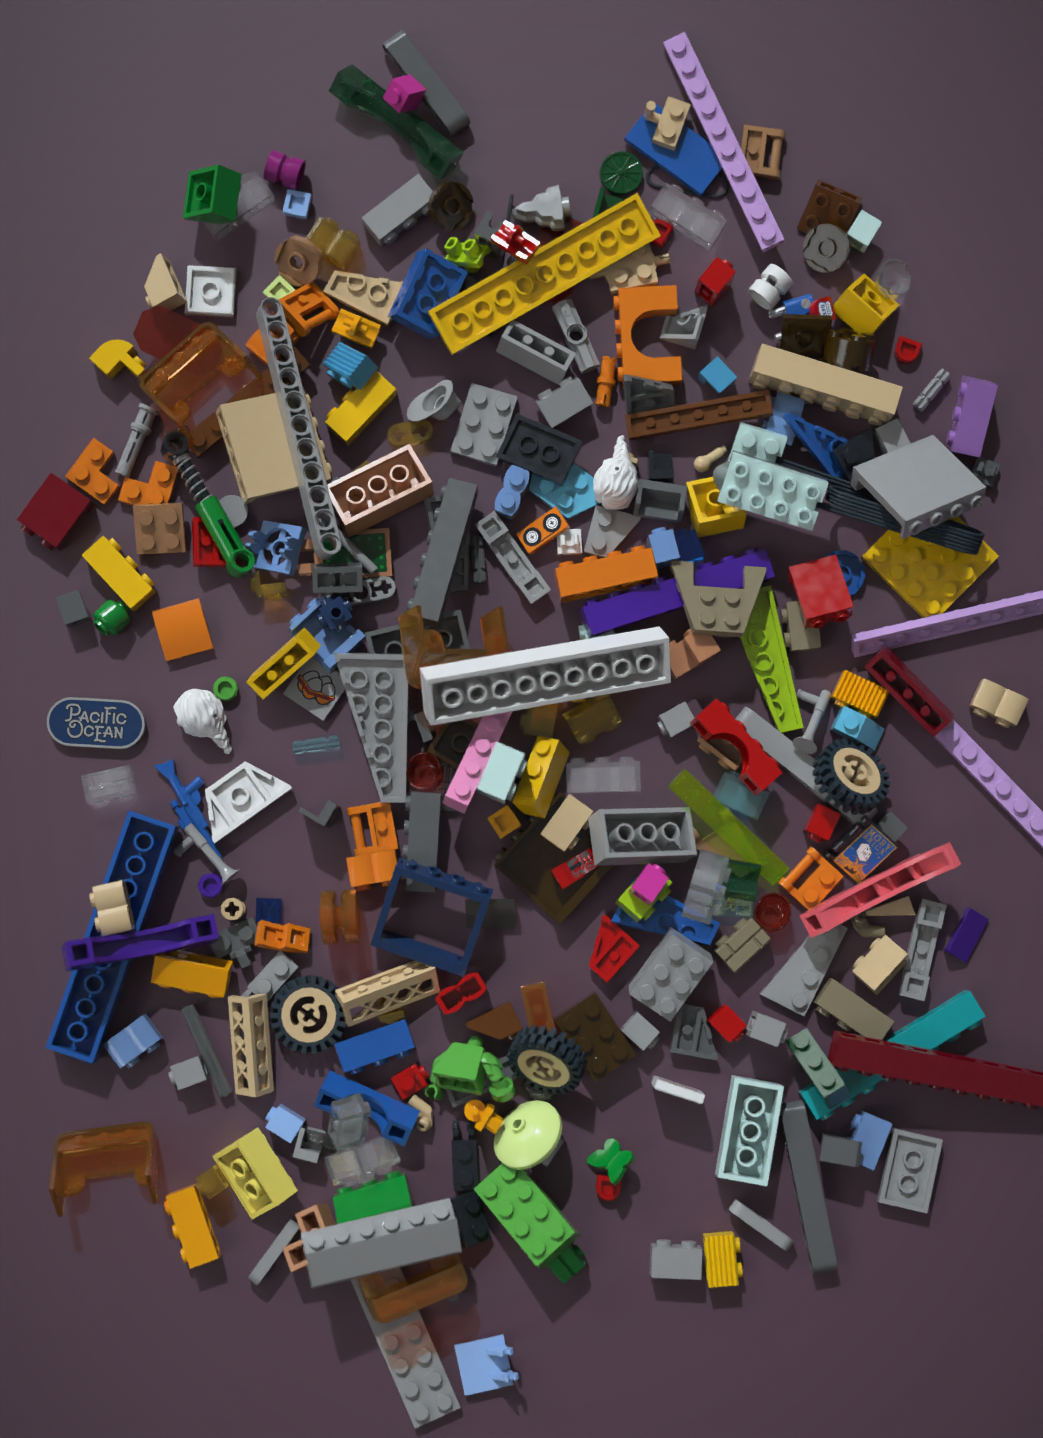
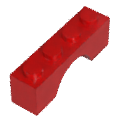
[689,698,783,796]

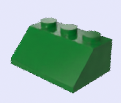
[333,1170,414,1224]

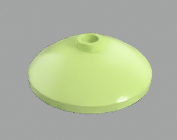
[494,1100,562,1170]

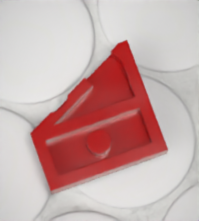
[192,517,242,567]
[589,914,641,983]

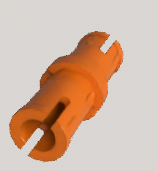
[595,356,617,407]

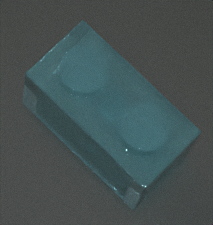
[711,770,770,820]

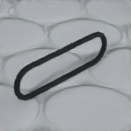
[646,165,728,198]
[498,194,514,271]

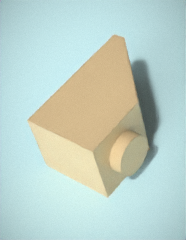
[144,253,187,315]

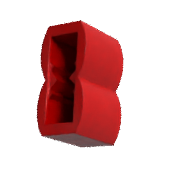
[435,972,487,1014]

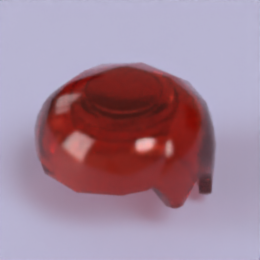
[406,752,444,792]
[753,892,791,932]

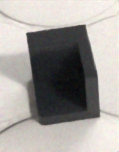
[647,450,674,483]

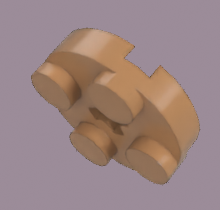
[274,235,323,286]

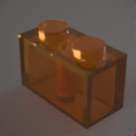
[520,981,555,1032]

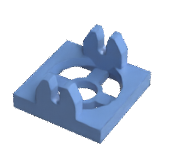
[245,520,307,576]

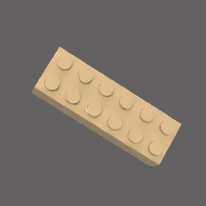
[748,344,903,426]

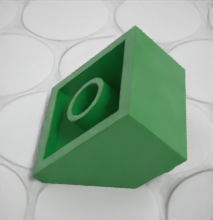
[183,164,242,224]

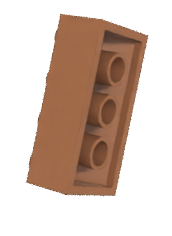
[327,444,434,538]

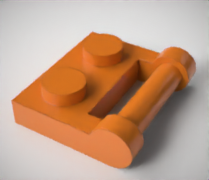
[278,282,339,337]
[347,802,399,856]
[778,846,843,910]

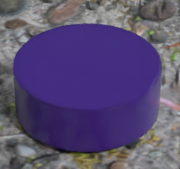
[198,873,224,898]

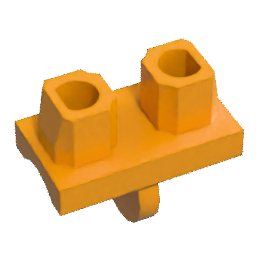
[331,309,381,349]
[464,1099,503,1134]

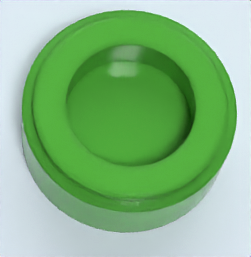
[213,676,239,701]

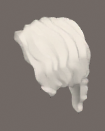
[593,436,638,510]
[173,689,232,754]

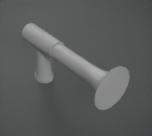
[793,689,832,754]
[173,823,241,886]

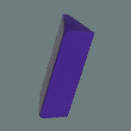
[944,908,989,963]

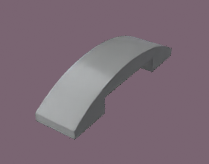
[475,511,551,604]
[900,899,947,1001]

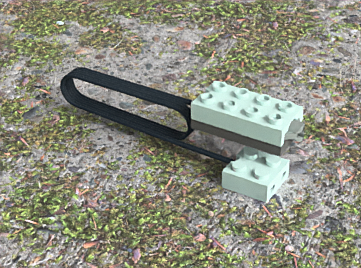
[713,422,985,555]

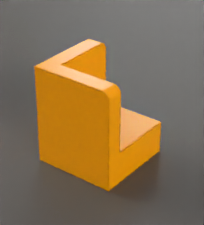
[487,805,521,839]

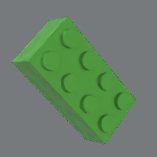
[474,1163,580,1269]

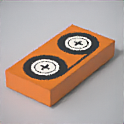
[516,506,570,555]

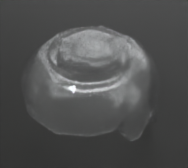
[876,259,913,299]

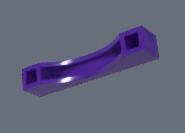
[61,914,219,972]

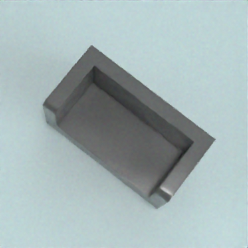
[633,479,687,523]

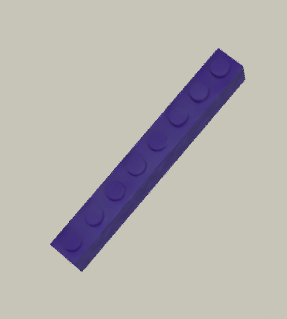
[579,548,775,638]

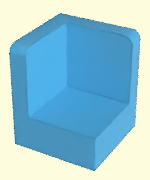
[698,356,737,393]

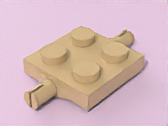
[590,243,670,295]

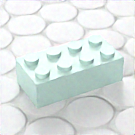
[477,742,527,805]
[715,1075,784,1186]

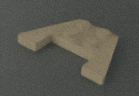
[670,561,766,637]

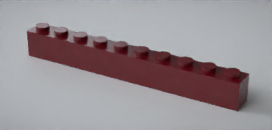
[828,1030,1043,1109]

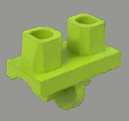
[444,237,491,273]

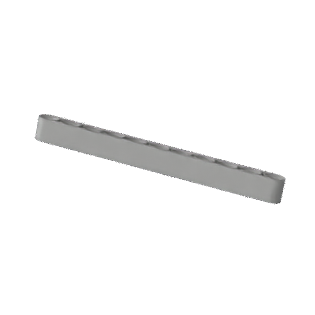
[256,297,341,560]

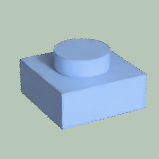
[283,189,312,220]

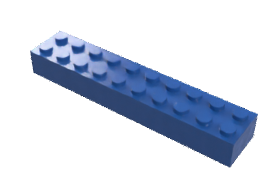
[45,810,180,1064]

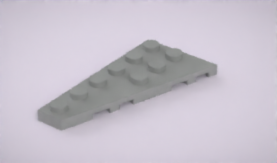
[334,653,409,803]

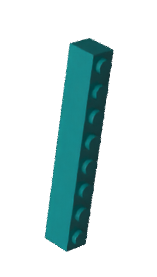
[798,990,986,1120]

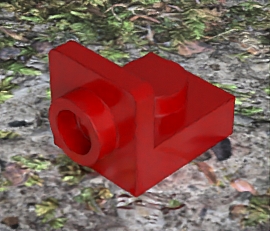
[390,1063,430,1100]

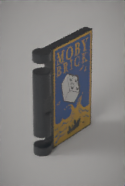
[824,815,899,884]

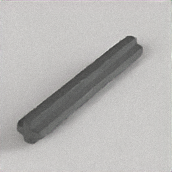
[182,1004,232,1098]

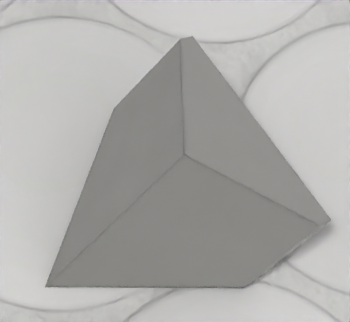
[660,305,708,350]

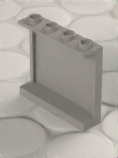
[850,435,986,539]

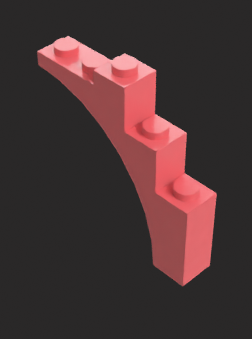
[800,842,961,938]

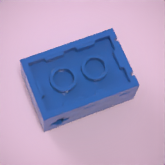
[387,248,468,339]

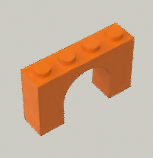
[613,285,682,389]

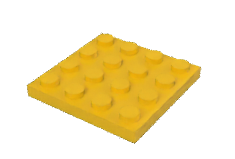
[861,516,999,618]

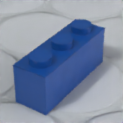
[334,1018,416,1075]

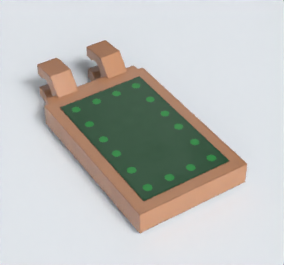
[298,528,392,579]

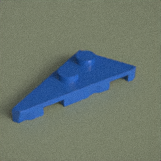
[782,413,847,478]

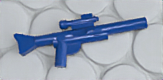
[155,759,222,858]

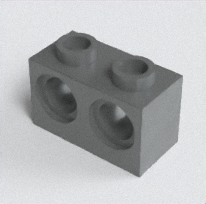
[312,562,363,593]

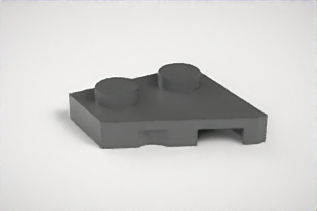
[670,1004,718,1060]

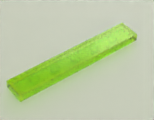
[668,768,790,886]

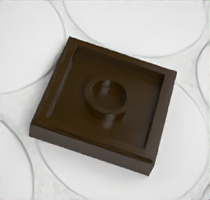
[779,314,832,362]

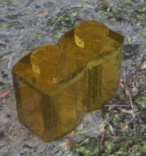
[306,217,361,271]

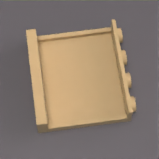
[216,388,332,505]

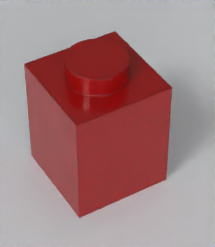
[803,803,841,843]
[707,1003,747,1043]

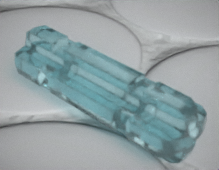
[292,735,340,755]

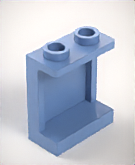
[289,595,365,674]

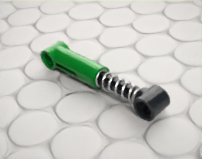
[160,431,255,578]

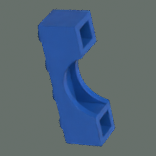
[313,1070,420,1147]

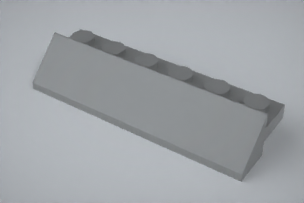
[301,1198,462,1289]

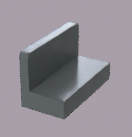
[299,800,341,828]

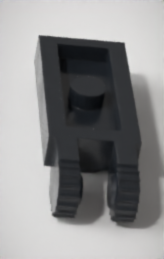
[451,1119,479,1191]

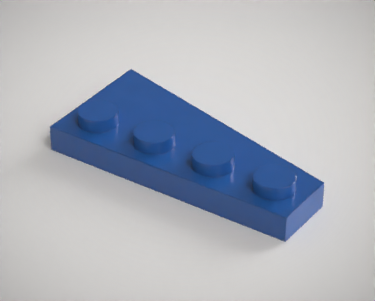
[610,878,721,946]

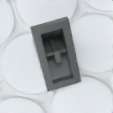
[819,1132,862,1167]

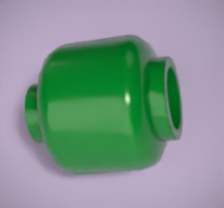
[93,600,130,636]

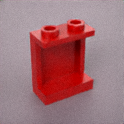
[788,555,854,629]

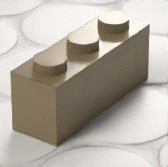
[813,978,894,1040]

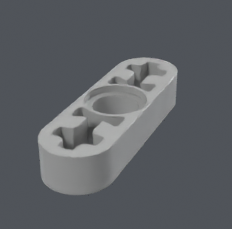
[326,576,396,610]
[729,1199,795,1252]
[247,1219,300,1286]

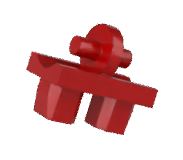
[490,220,541,265]

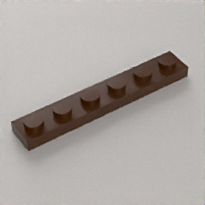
[185,346,311,458]
[625,390,773,441]

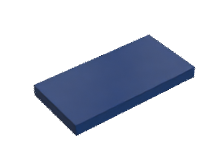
[624,103,722,197]

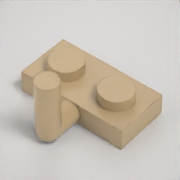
[644,96,691,151]

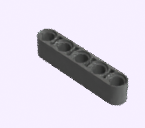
[382,30,471,137]

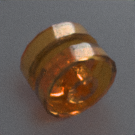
[319,889,360,945]

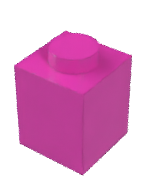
[383,74,426,113]
[629,863,669,906]

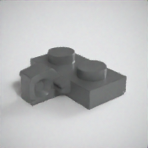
[211,917,257,969]

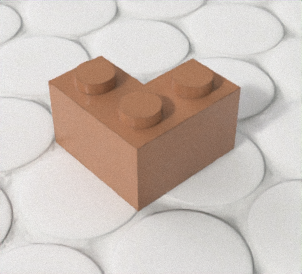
[669,628,721,680]
[282,1203,336,1272]

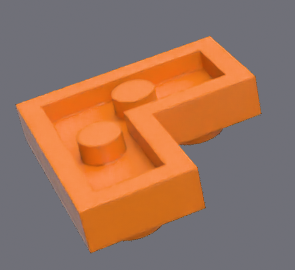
[65,437,120,506]
[118,461,179,505]

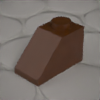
[465,1001,523,1041]

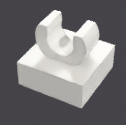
[557,529,582,555]

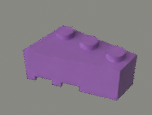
[946,375,998,457]

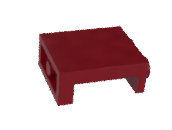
[16,473,95,551]

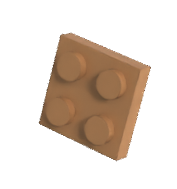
[133,503,187,554]

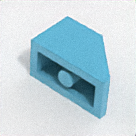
[830,706,884,751]

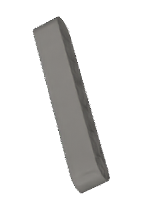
[736,706,878,828]

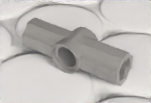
[552,299,600,374]

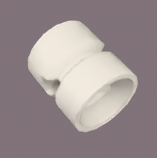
[748,264,794,310]

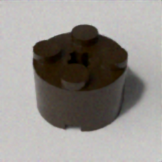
[823,328,876,371]

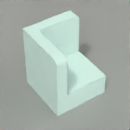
[847,210,882,253]

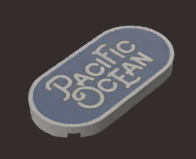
[47,697,146,749]

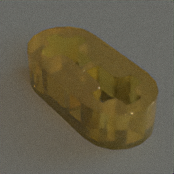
[388,420,433,448]

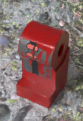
[550,848,598,889]

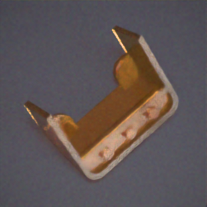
[139,322,263,442]
[398,605,508,689]
[49,1121,160,1217]
[355,1253,468,1323]

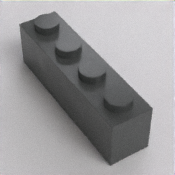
[401,790,442,892]

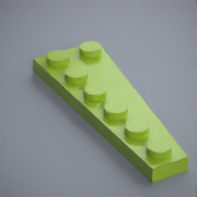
[739,586,804,733]

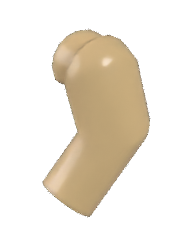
[407,1094,433,1132]

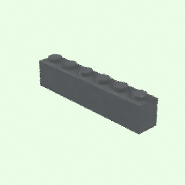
[407,478,478,629]

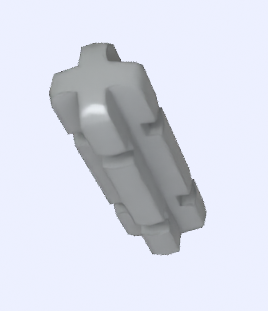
[913,369,951,412]

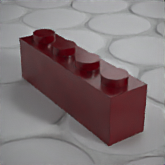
[865,645,954,737]

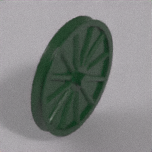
[600,151,643,195]

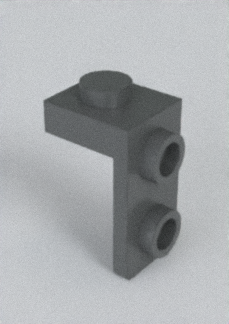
[407,709,436,744]

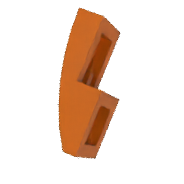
[255,920,310,953]

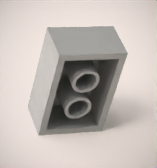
[628,927,713,1022]

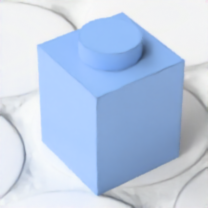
[265,1104,306,1143]

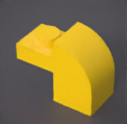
[89,340,149,381]

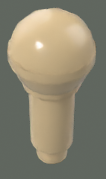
[694,446,727,473]

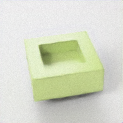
[263,275,295,299]

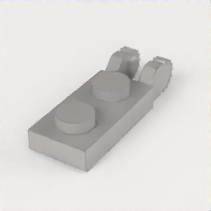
[237,951,299,1007]

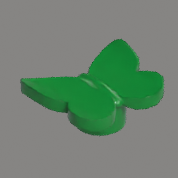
[587,1138,635,1185]

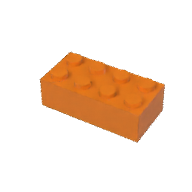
[554,545,658,603]

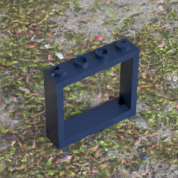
[370,858,494,977]

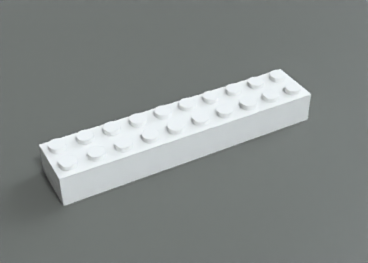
[420,626,671,726]

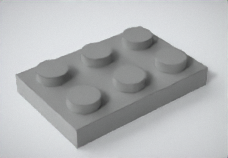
[450,383,518,467]
[877,1128,943,1213]

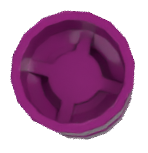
[263,150,306,190]

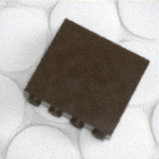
[494,792,614,925]

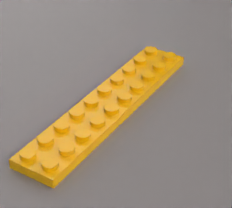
[428,193,661,355]

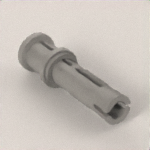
[115,403,160,478]

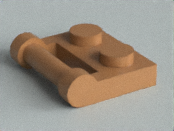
[741,125,786,180]

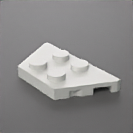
[205,761,293,843]

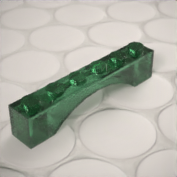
[329,64,464,180]

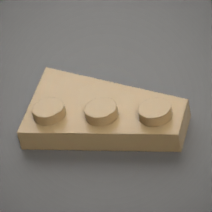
[323,270,403,326]

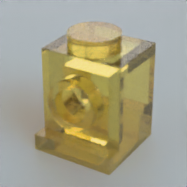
[195,1163,230,1199]

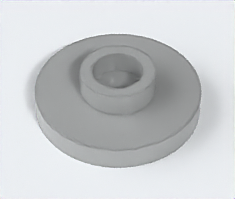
[219,495,249,528]

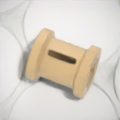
[221,898,246,920]

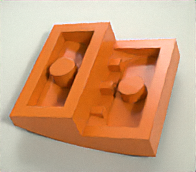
[152,598,214,661]

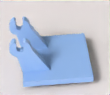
[454,1334,519,1396]

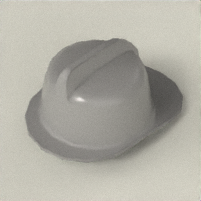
[407,379,461,422]

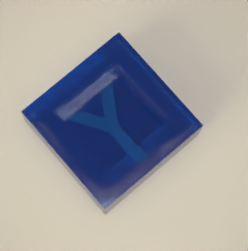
[256,898,282,923]

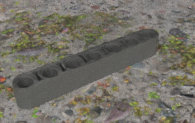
[779,1100,838,1275]

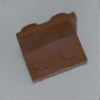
[797,179,862,234]

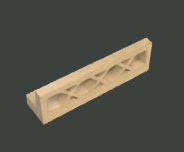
[335,960,440,1027]
[228,993,274,1097]

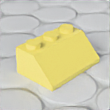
[212,1127,298,1219]

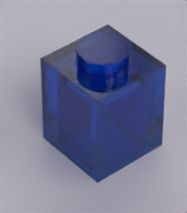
[674,527,705,563]

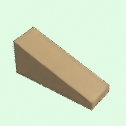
[863,896,915,916]

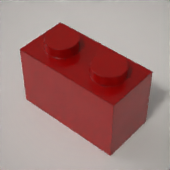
[694,257,736,307]

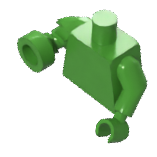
[425,1036,515,1102]

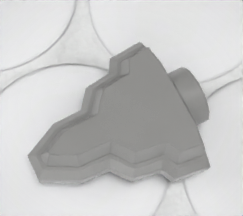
[512,185,571,231]

